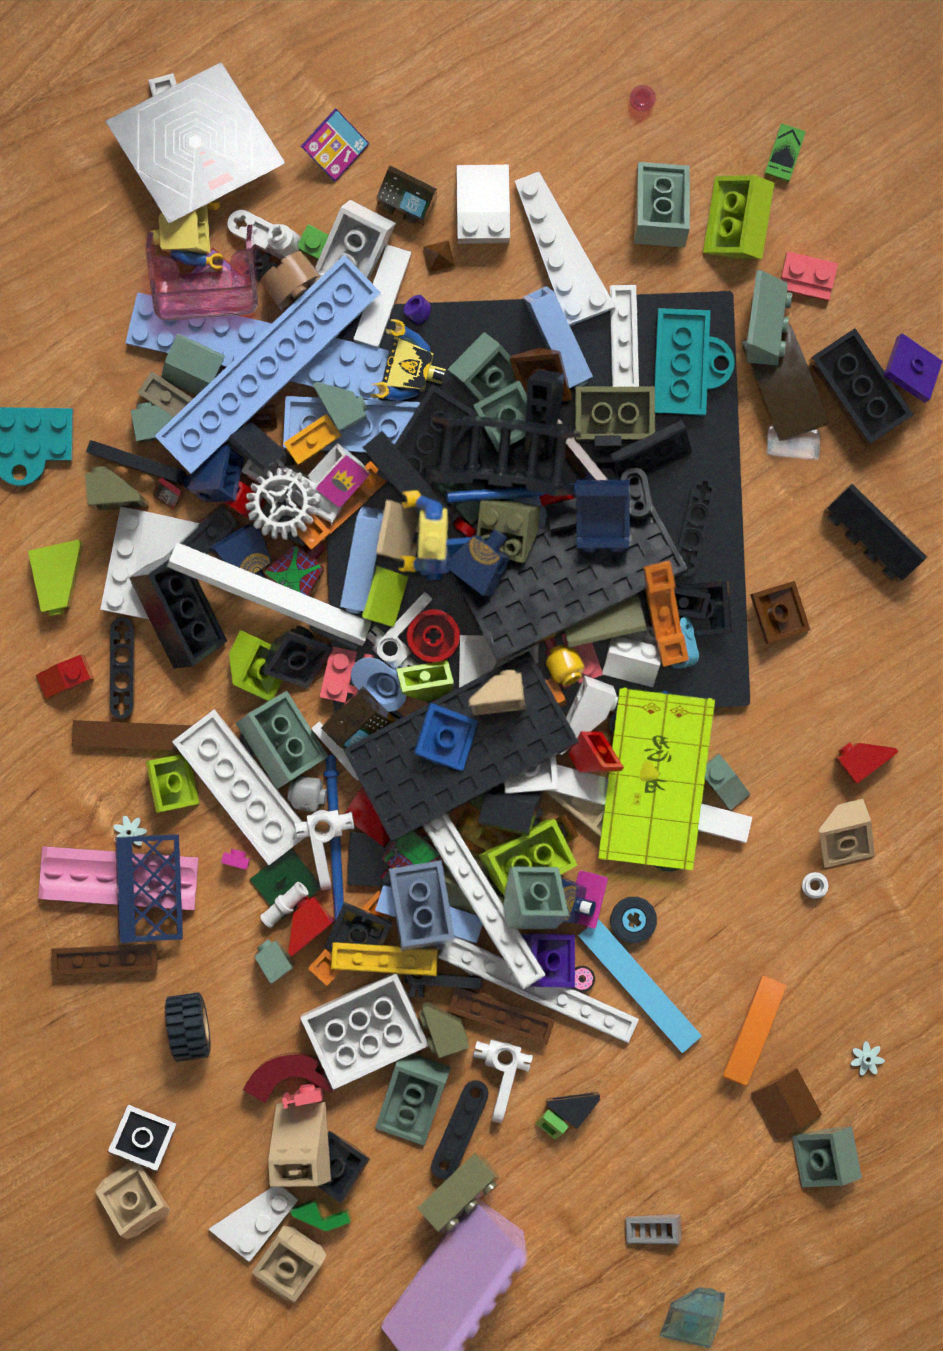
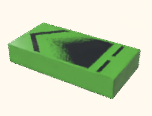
[764,123,806,182]

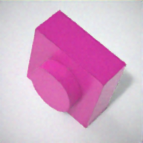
[221,848,251,870]

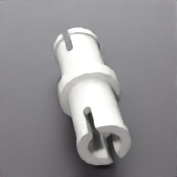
[260,882,308,928]

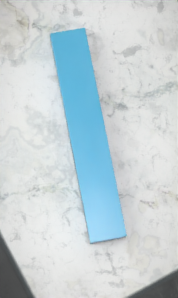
[578,919,702,1053]

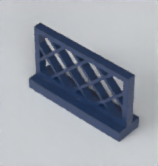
[115,834,183,943]

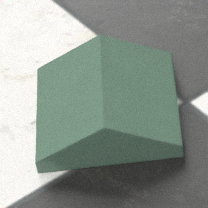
[161,334,225,396]
[473,380,527,452]

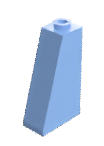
[523,286,593,389]
[340,506,384,614]

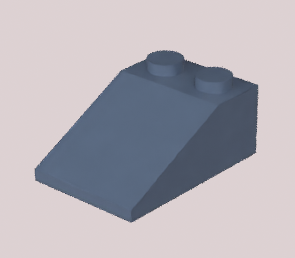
[389,861,455,951]

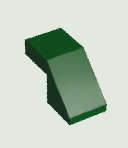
[290,1198,352,1232]

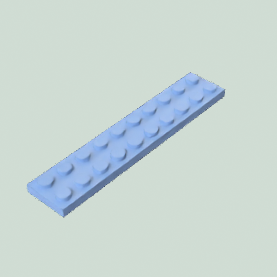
[155,255,381,474]
[126,292,390,400]

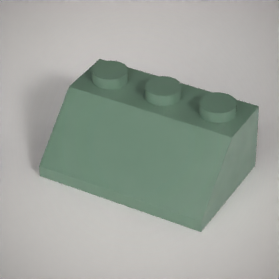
[747,270,792,366]
[236,691,328,789]

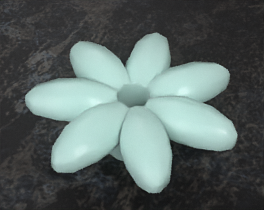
[113,816,147,846]
[851,1041,885,1075]

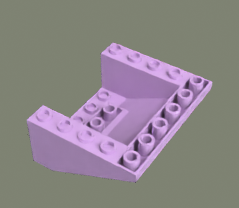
[381,1199,527,1351]

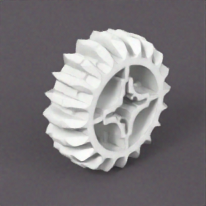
[246,468,318,539]

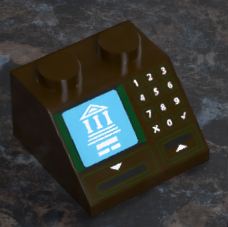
[376,165,437,226]
[321,686,397,749]

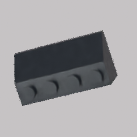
[824,484,927,582]
[129,554,227,669]

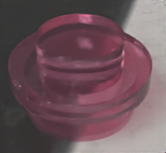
[630,85,656,112]

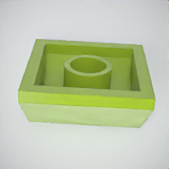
[362,567,408,627]
[146,754,200,813]

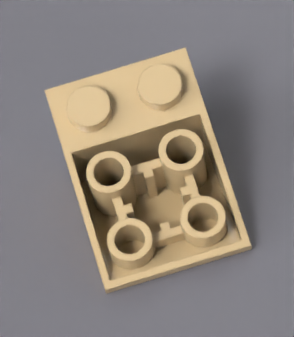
[268,1102,331,1187]

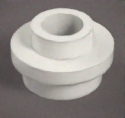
[802,872,828,899]

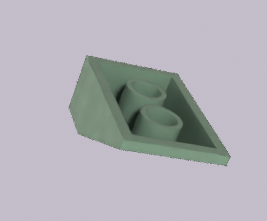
[634,162,690,247]
[375,1053,451,1146]

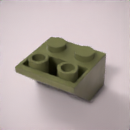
[477,499,541,562]
[419,1002,469,1058]

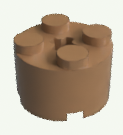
[260,251,321,312]

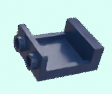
[576,480,630,552]

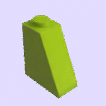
[28,539,83,617]

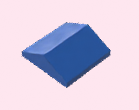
[414,703,478,771]

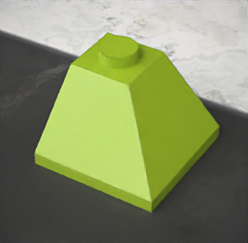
[229,630,283,701]

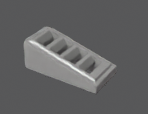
[626,1214,682,1244]

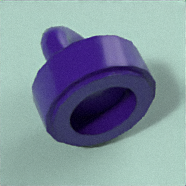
[403,295,431,324]

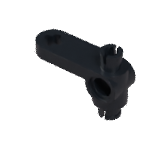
[404,947,483,997]

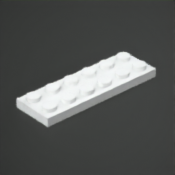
[172,709,304,865]

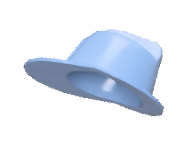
[351,657,406,711]

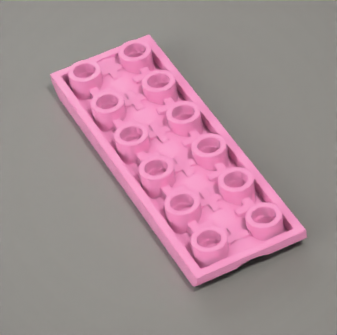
[38,846,199,910]

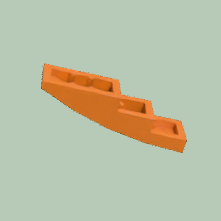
[722,975,787,1087]

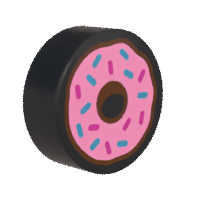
[573,965,595,992]

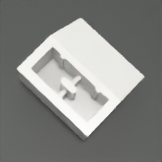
[602,625,661,687]

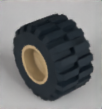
[165,992,211,1062]

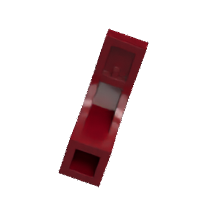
[243,1052,334,1103]

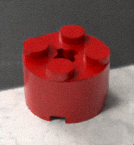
[407,609,460,663]

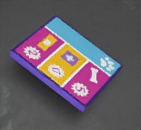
[300,108,370,182]

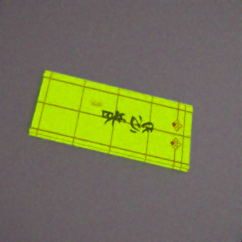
[599,688,715,870]

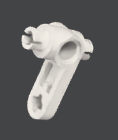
[228,210,301,260]
[366,592,433,670]
[295,810,355,891]
[473,1040,533,1124]

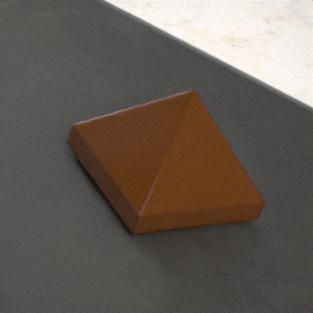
[423,240,455,272]
[250,405,277,428]
[555,814,578,843]

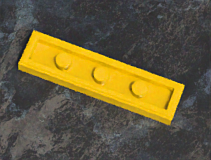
[331,942,438,976]

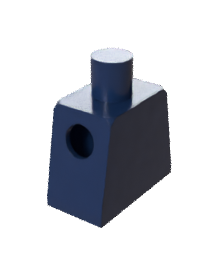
[183,445,244,502]

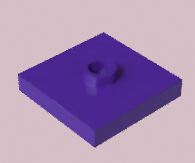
[884,333,942,403]

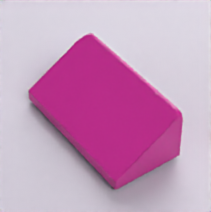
[576,870,608,928]

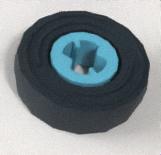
[611,896,657,943]

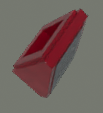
[153,478,183,509]

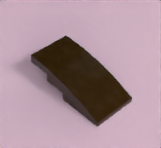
[742,324,829,442]

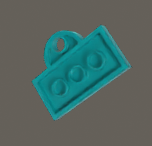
[654,308,734,416]
[0,407,74,486]

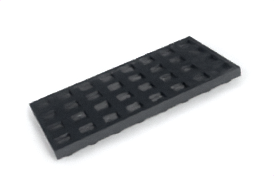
[452,482,688,663]
[343,651,579,843]

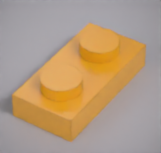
[283,413,342,466]

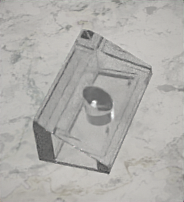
[766,425,820,460]

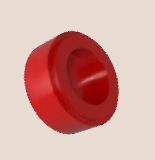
[453,516,477,538]

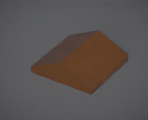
[510,348,572,401]
[750,581,810,644]
[751,1068,822,1139]

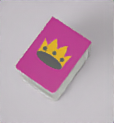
[308,442,370,507]

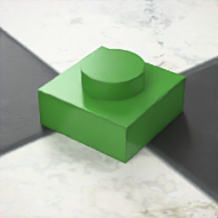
[299,224,329,260]
[535,1109,569,1140]

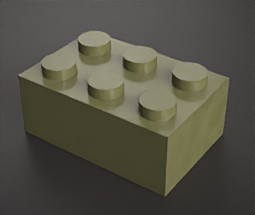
[575,387,655,442]

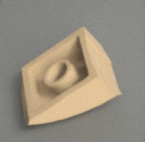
[95,1162,170,1239]
[251,1226,326,1303]

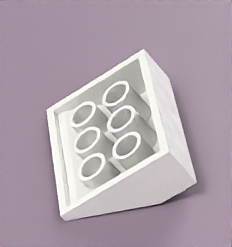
[101,507,199,619]
[300,973,429,1089]

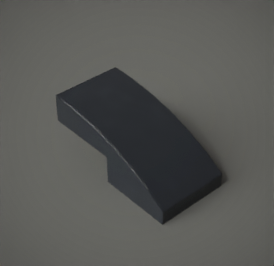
[593,435,621,468]

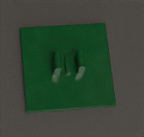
[250,848,321,920]

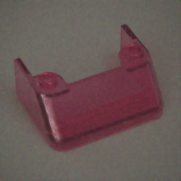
[146,224,258,320]

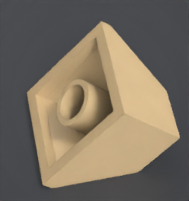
[469,670,526,716]
[819,799,875,868]

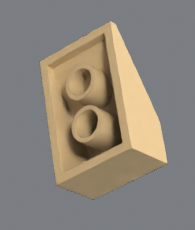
[376,500,420,562]

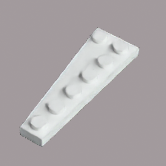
[515,171,616,326]

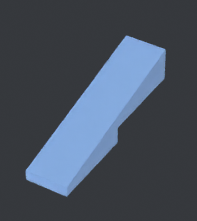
[375,885,483,943]

